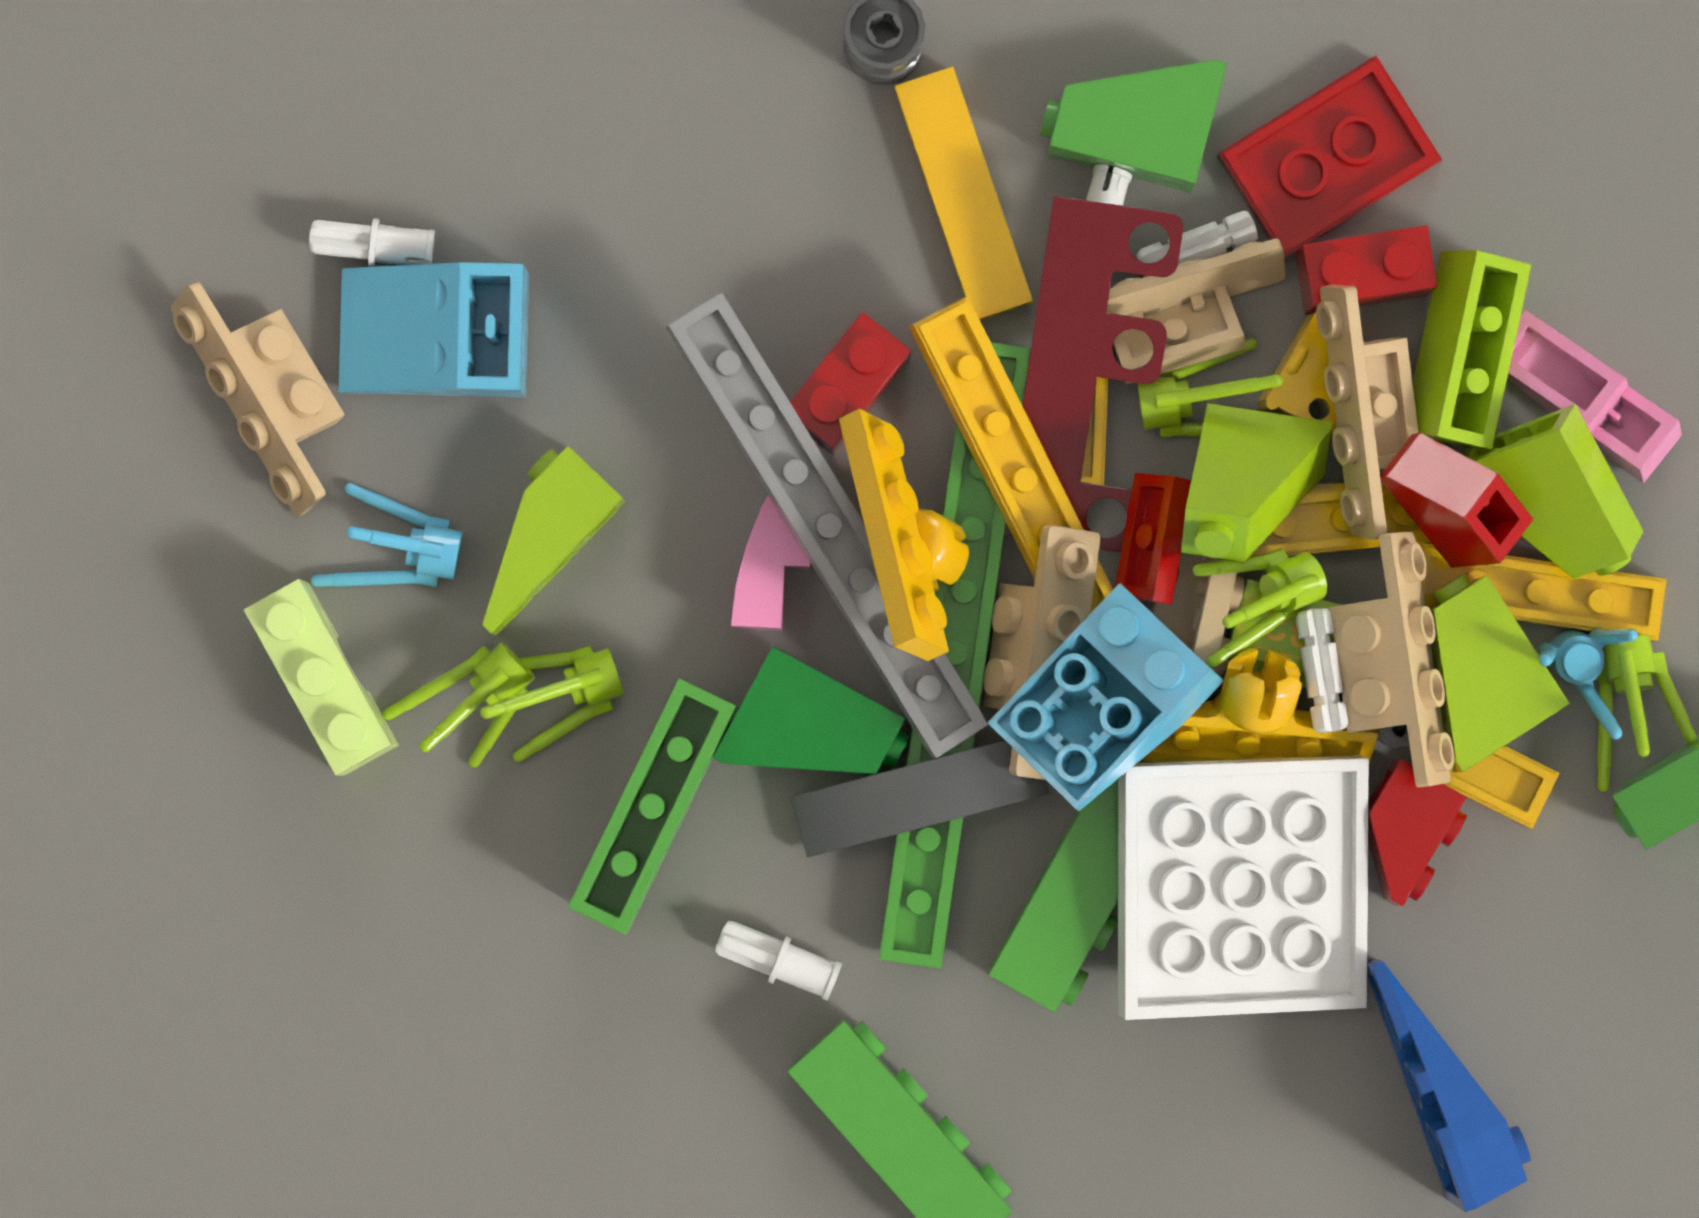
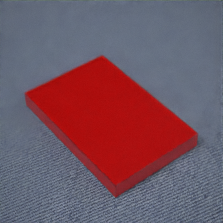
[1217,55,1442,259]

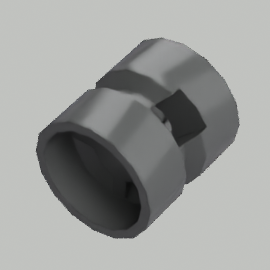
[844,0,925,85]

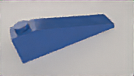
[1367,958,1531,1212]

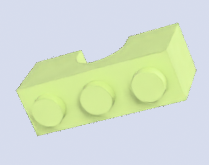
[244,579,399,776]

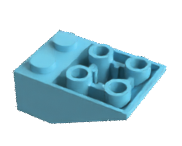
[338,262,529,397]
[988,583,1224,811]

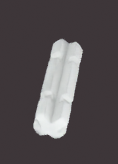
[1136,211,1258,278]
[1295,608,1348,733]

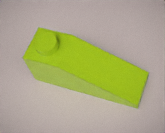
[482,446,626,636]

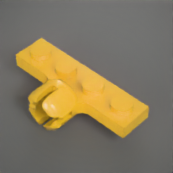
[839,408,969,661]
[1140,647,1378,763]

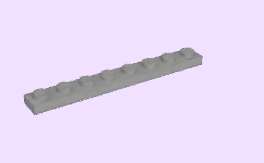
[665,292,989,758]

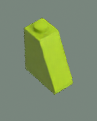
[1181,403,1332,562]
[1462,404,1644,579]
[1430,573,1570,773]

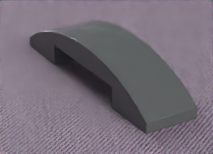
[791,740,1049,857]

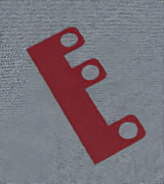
[1004,196,1183,552]

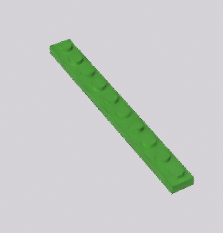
[879,342,1031,969]

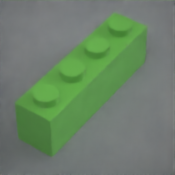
[567,678,738,935]
[986,779,1118,1013]
[787,1018,1013,1218]

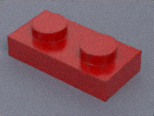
[1115,473,1191,605]

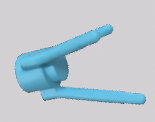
[311,483,463,588]
[1538,627,1638,739]

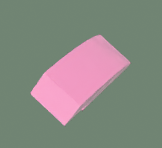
[1507,309,1682,483]
[731,441,817,631]

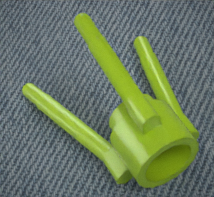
[1137,338,1283,439]
[1193,548,1327,668]
[1597,635,1697,793]
[382,642,535,768]
[480,645,625,762]

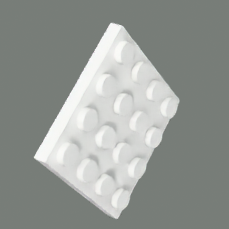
[1118,755,1369,1020]

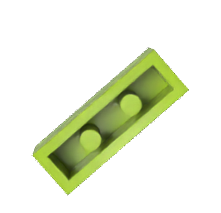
[1413,250,1532,450]

